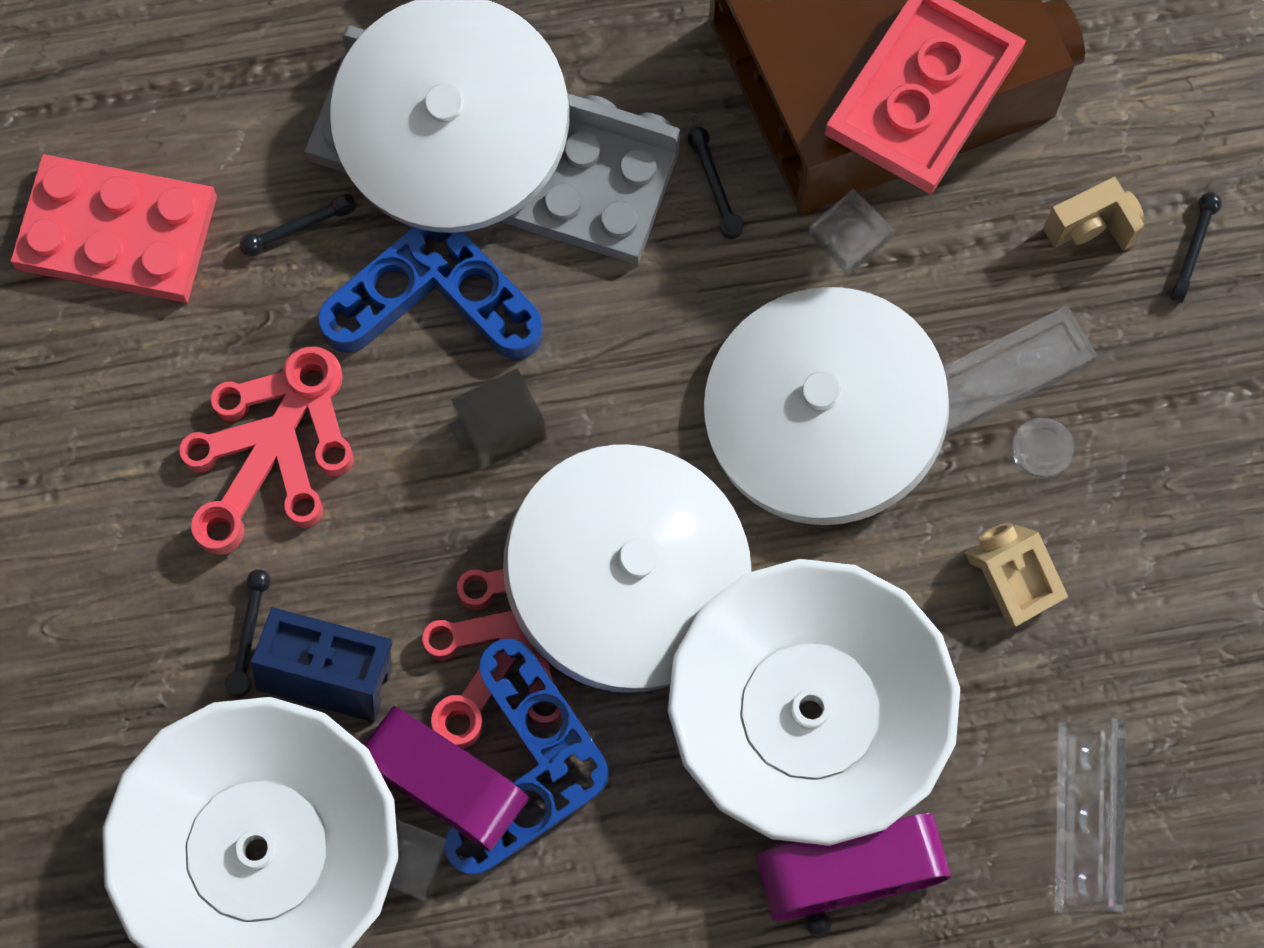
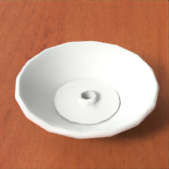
[667,559,960,846]
[102,697,398,948]

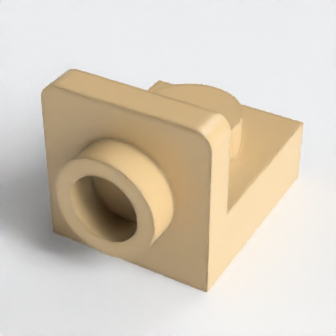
[1043,176,1144,251]
[965,523,1068,627]

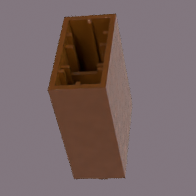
[709,0,1085,216]

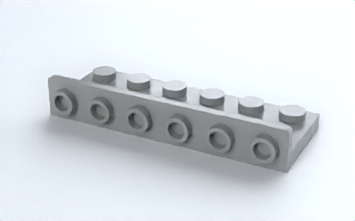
[304,26,680,266]

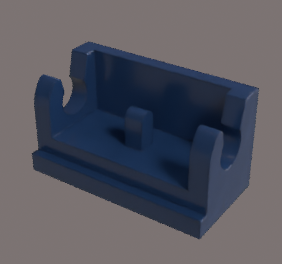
[251,607,392,722]

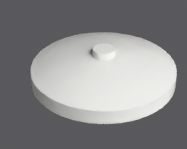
[330,0,570,233]
[704,287,949,525]
[503,445,751,693]

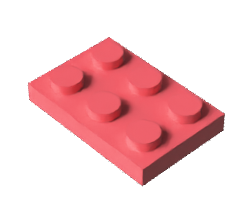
[825,0,1026,195]
[11,154,217,304]

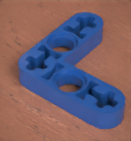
[318,227,543,359]
[445,639,609,874]

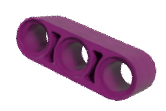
[364,706,530,852]
[756,813,951,921]

